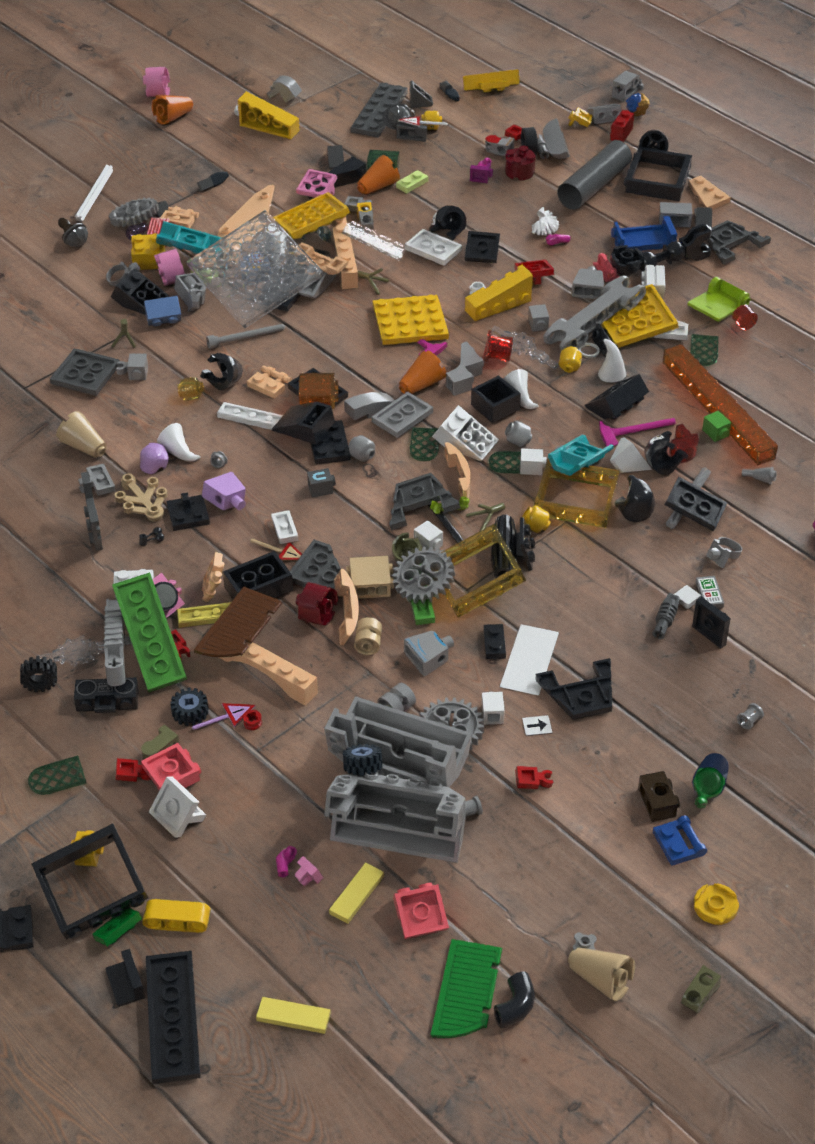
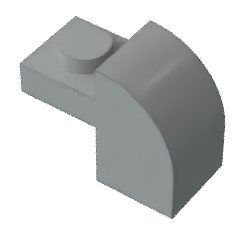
[266,75,302,102]

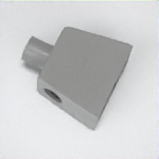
[572,266,604,299]

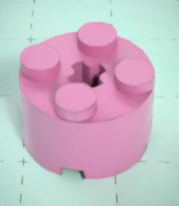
[143,67,170,97]
[154,249,185,286]

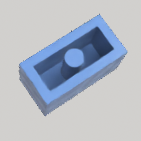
[144,296,181,326]

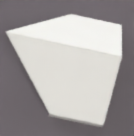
[610,437,652,474]

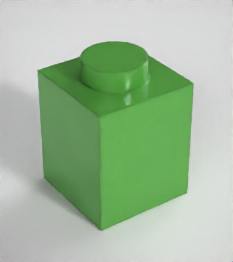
[702,411,731,442]

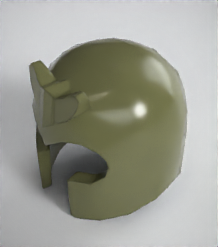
[392,532,422,562]

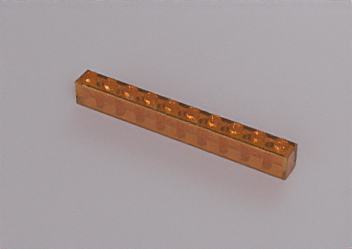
[662,344,778,465]

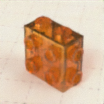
[299,373,338,409]

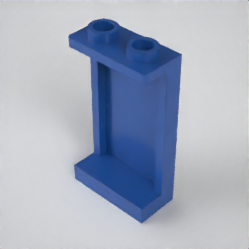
[611,216,677,251]

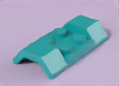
[156,221,226,261]
[548,434,614,476]

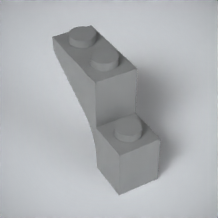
[446,341,484,396]

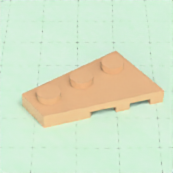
[688,175,731,210]

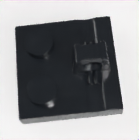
[465,231,500,264]
[166,492,210,531]
[692,596,731,649]

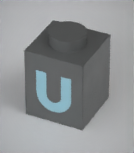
[307,468,336,497]

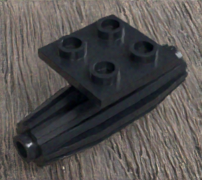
[491,514,535,581]

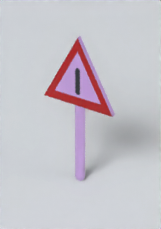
[192,703,256,730]

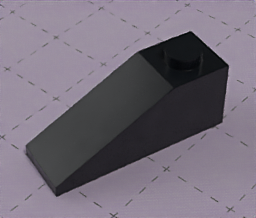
[328,156,367,188]

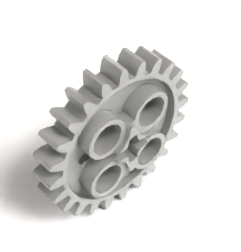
[109,197,159,227]
[392,546,455,604]
[420,697,484,750]

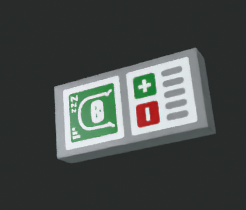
[695,576,724,608]

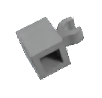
[116,354,148,380]

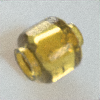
[177,377,204,401]

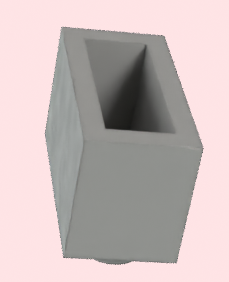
[659,202,692,227]

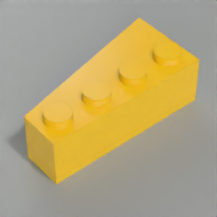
[238,91,300,139]
[465,265,533,321]

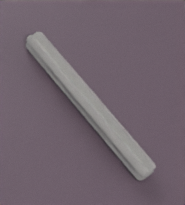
[666,467,711,529]

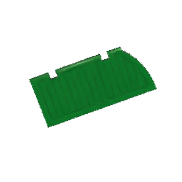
[430,939,502,1038]

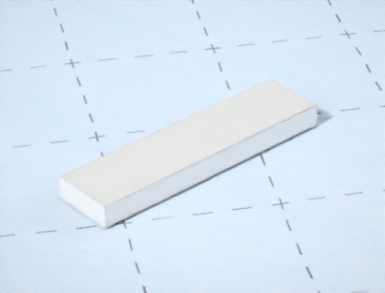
[217,402,283,430]

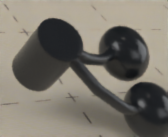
[139,527,164,546]

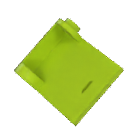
[687,277,750,322]

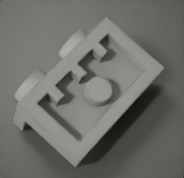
[587,104,621,124]

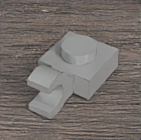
[344,196,373,212]

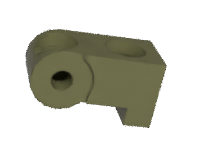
[141,725,180,760]
[681,965,721,1013]

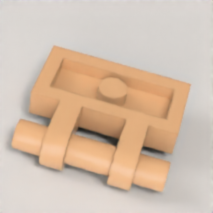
[160,206,199,228]
[247,366,292,399]
[202,552,224,602]

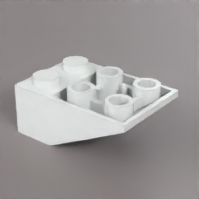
[432,405,499,461]

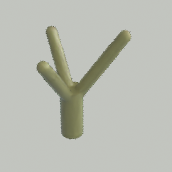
[358,268,389,295]
[111,319,136,348]
[466,503,505,533]

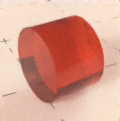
[732,305,758,330]

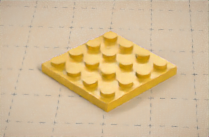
[273,192,350,239]
[601,284,679,348]
[372,295,449,345]

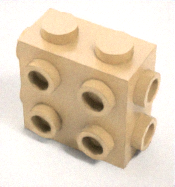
[346,556,394,599]

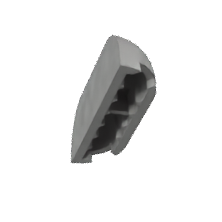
[543,118,570,159]

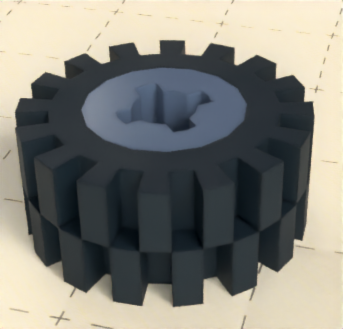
[170,688,209,726]
[343,744,383,775]

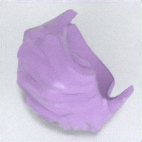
[140,443,169,474]

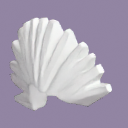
[532,207,559,236]

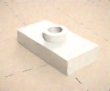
[271,510,298,544]

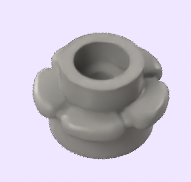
[210,451,228,468]

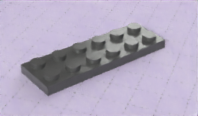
[351,83,408,138]

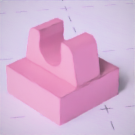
[295,856,324,886]

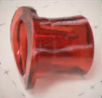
[483,330,513,362]

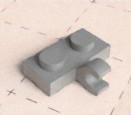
[78,463,115,496]

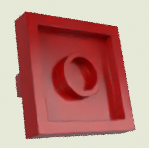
[514,259,554,285]

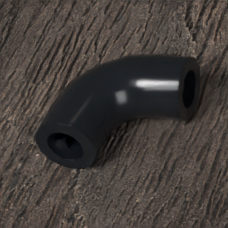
[494,971,535,1028]

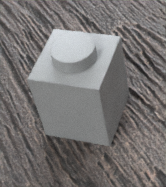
[528,304,549,331]

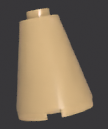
[56,411,106,458]
[568,948,635,1001]

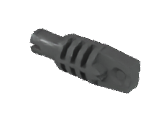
[652,593,680,639]

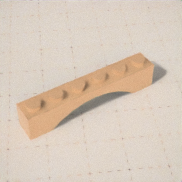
[330,217,358,289]
[219,642,318,706]

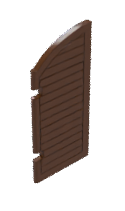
[194,587,282,657]

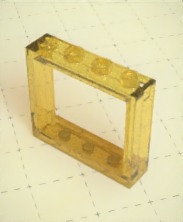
[534,459,620,528]
[437,524,526,618]

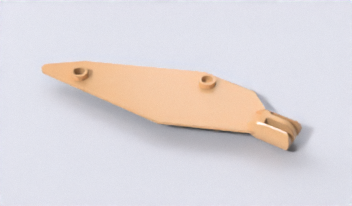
[217,185,275,268]

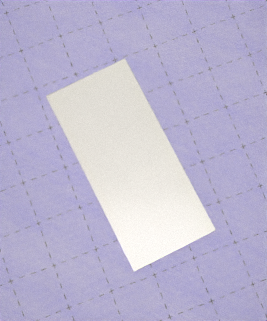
[500,624,559,696]

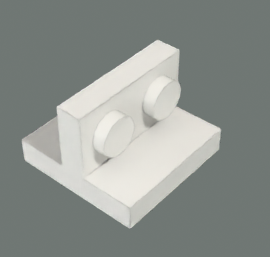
[149,777,206,838]

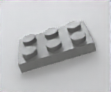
[372,392,433,438]

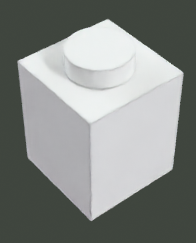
[520,449,546,475]
[414,520,443,551]
[481,692,505,725]

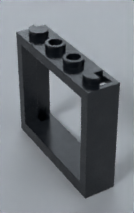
[624,147,692,202]
[31,823,149,940]

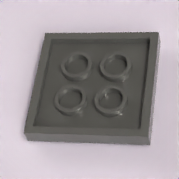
[50,348,120,396]

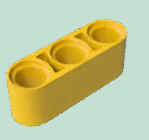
[142,899,211,933]

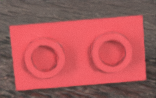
[593,253,620,282]

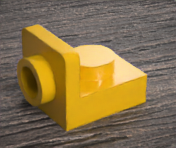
[568,107,593,128]

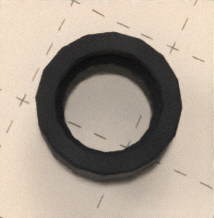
[521,127,538,155]

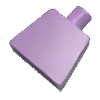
[202,472,246,510]

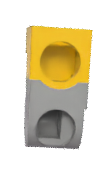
[357,202,374,230]

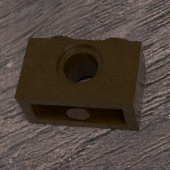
[638,771,680,822]

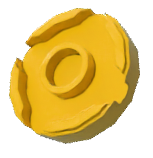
[694,883,739,925]

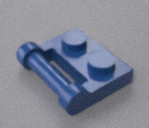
[652,815,708,866]

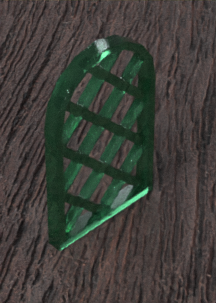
[690,334,719,366]
[409,427,439,461]
[488,451,521,474]
[28,755,86,795]

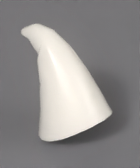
[598,339,626,383]
[503,369,539,409]
[157,423,201,462]

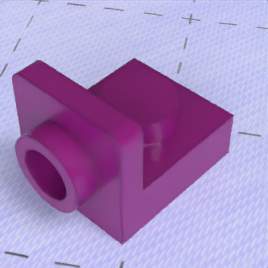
[470,163,493,183]

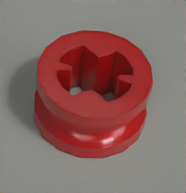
[243,710,262,730]

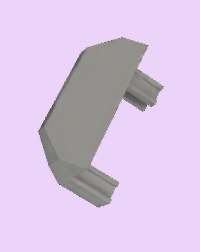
[324,696,472,787]
[324,772,466,863]

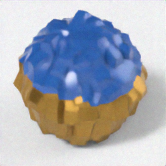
[626,93,650,117]

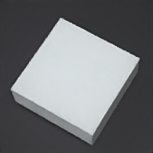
[674,585,701,609]

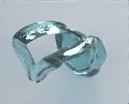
[302,226,332,241]

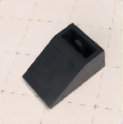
[111,268,170,315]
[272,402,335,444]

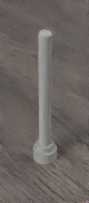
[206,324,285,349]

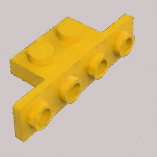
[463,69,520,92]

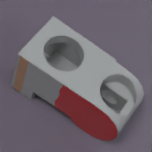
[485,135,514,157]

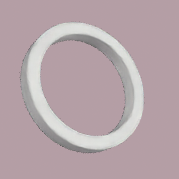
[578,343,599,358]

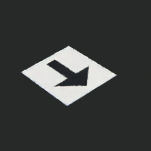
[522,715,552,735]

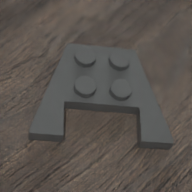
[706,220,771,265]
[81,472,103,551]
[389,473,460,531]

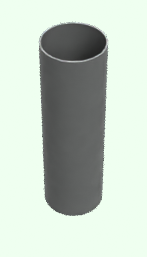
[557,140,632,210]

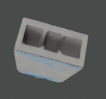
[404,631,454,676]

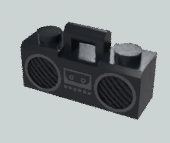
[74,677,139,713]

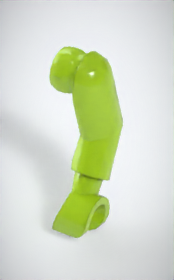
[430,497,470,514]

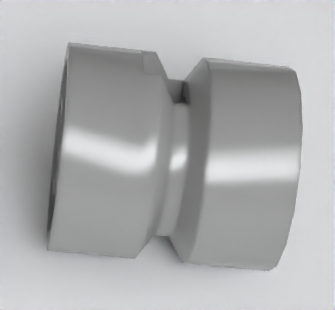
[377,682,416,711]

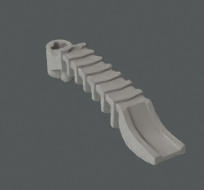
[104,599,126,686]

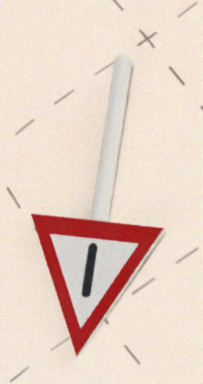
[398,116,448,127]

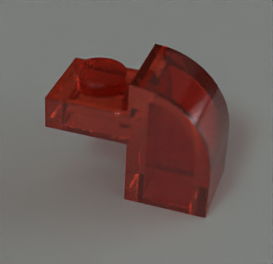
[669,424,699,463]

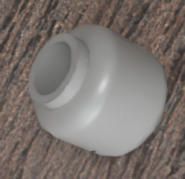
[505,420,532,447]
[349,435,375,462]

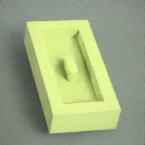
[396,170,428,194]

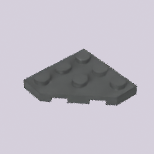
[290,539,341,598]

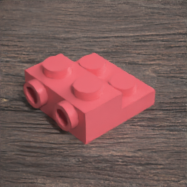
[141,743,201,791]
[393,883,449,939]

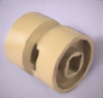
[354,617,382,655]

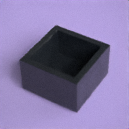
[471,375,521,423]

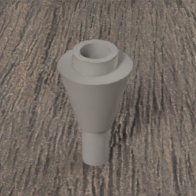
[742,467,777,485]

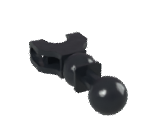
[640,224,712,271]

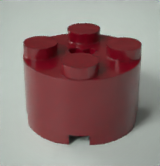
[505,146,536,180]
[295,582,338,626]

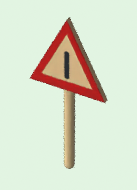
[250,539,302,561]

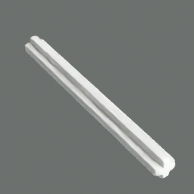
[75,165,113,222]

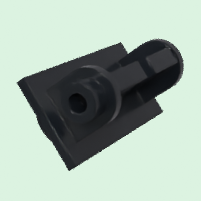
[591,323,618,357]

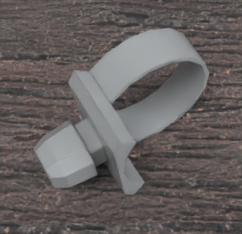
[106,262,141,287]
[706,537,742,568]

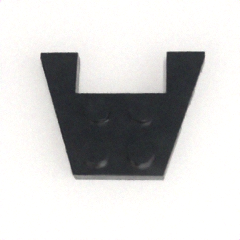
[535,658,612,720]

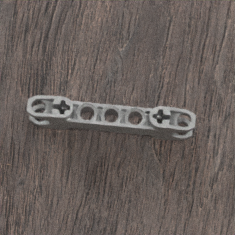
[544,276,646,352]

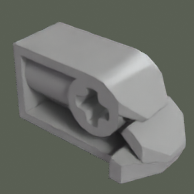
[612,71,644,102]
[174,273,206,312]

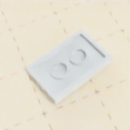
[405,229,462,266]

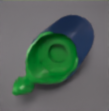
[692,753,729,809]

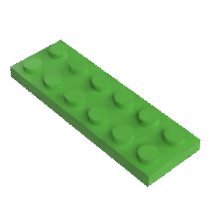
[112,572,187,693]

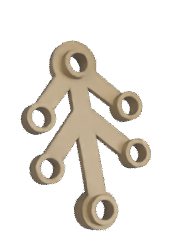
[115,473,167,522]

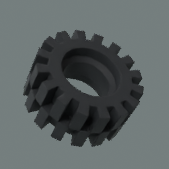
[20,656,57,692]

